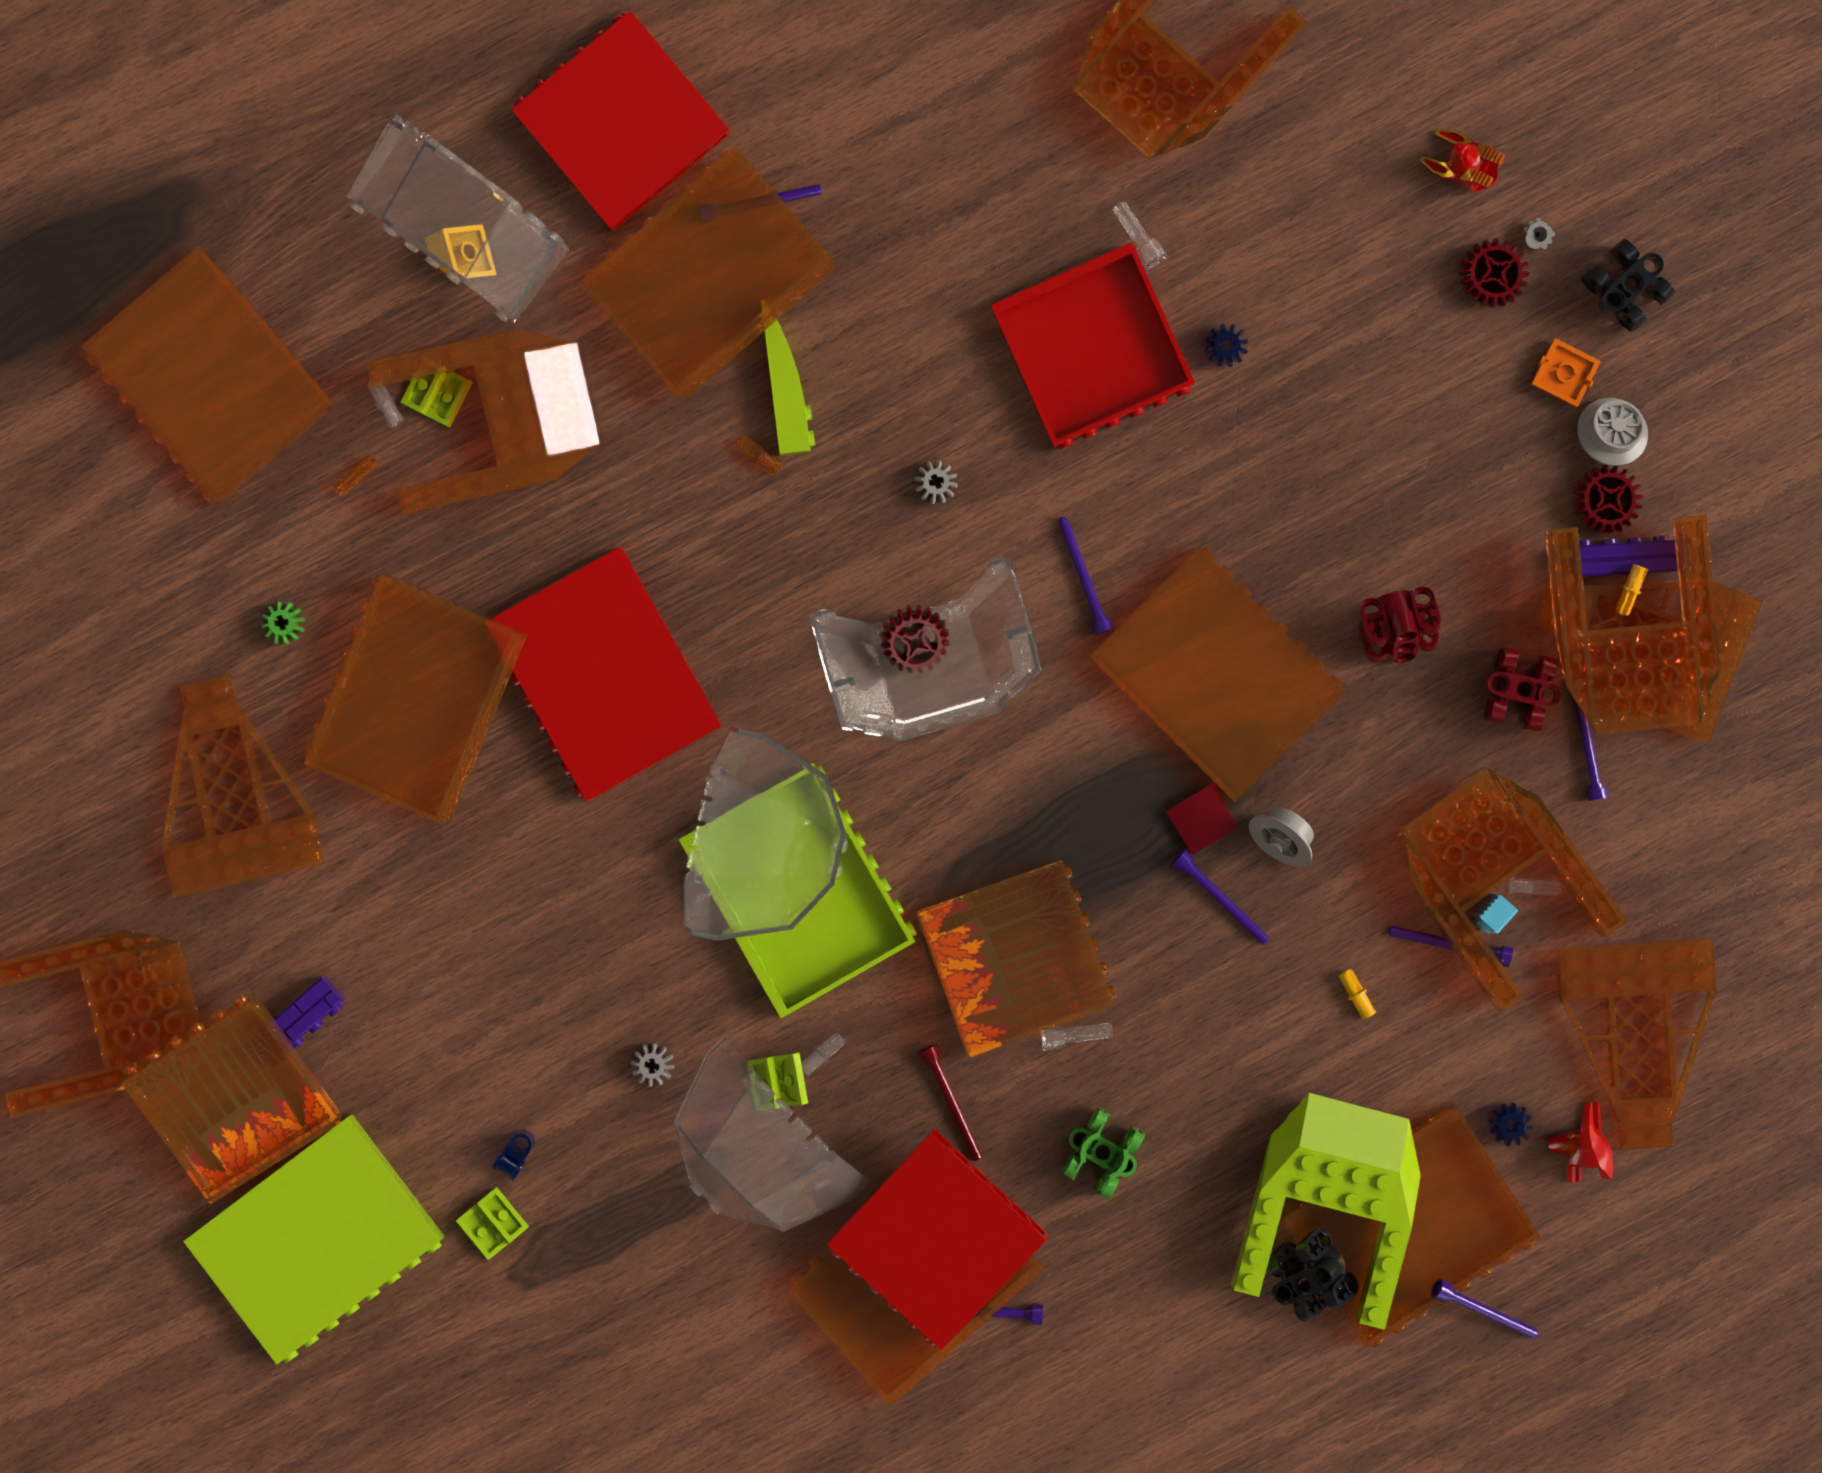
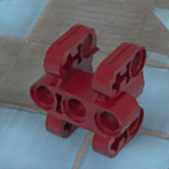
[1359,586,1441,663]
[1484,647,1562,732]

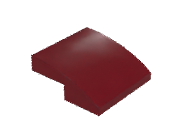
[1166,783,1239,855]

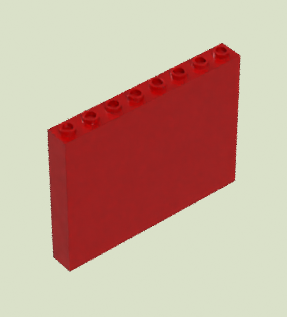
[485,546,723,802]

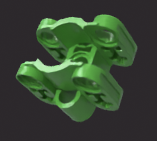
[1062,1106,1145,1200]

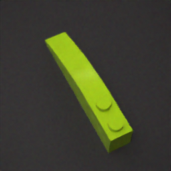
[761,300,815,456]

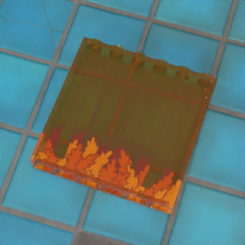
[916,860,1118,1059]
[121,992,342,1204]

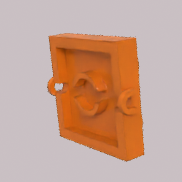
[1530,338,1601,408]

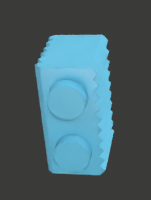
[1472,893,1518,934]

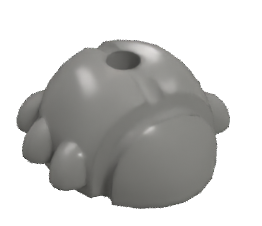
[1524,218,1555,249]

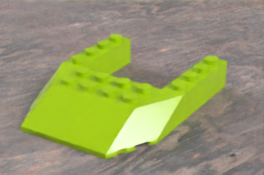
[1231,1092,1421,1330]

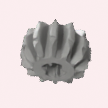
[915,460,958,504]
[631,1043,675,1087]

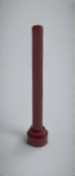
[918,1044,983,1161]

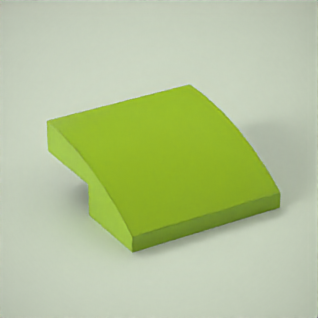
[400,357,473,428]
[747,1052,808,1111]
[455,1187,529,1261]

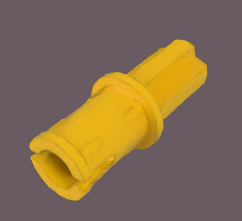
[1615,564,1648,616]
[1339,969,1376,1020]

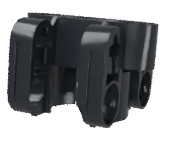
[1581,239,1675,332]
[1267,1227,1359,1322]

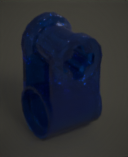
[492,1130,535,1181]

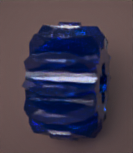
[1204,324,1248,368]
[1488,1102,1533,1146]

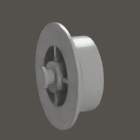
[1577,398,1648,466]
[1248,807,1314,867]

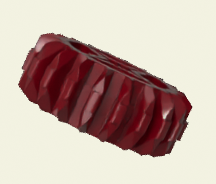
[1459,238,1530,308]
[1572,465,1643,534]
[880,604,950,673]

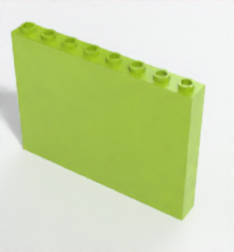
[679,763,917,1018]
[183,1114,445,1365]

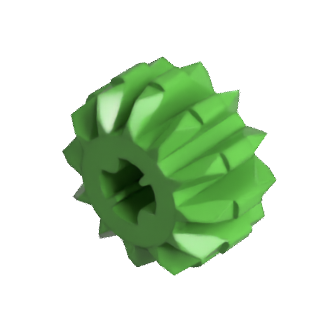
[261,601,306,645]

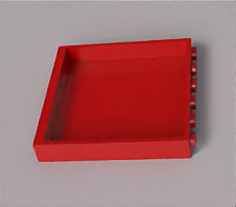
[511,10,731,232]
[990,242,1195,450]
[827,1128,1049,1351]

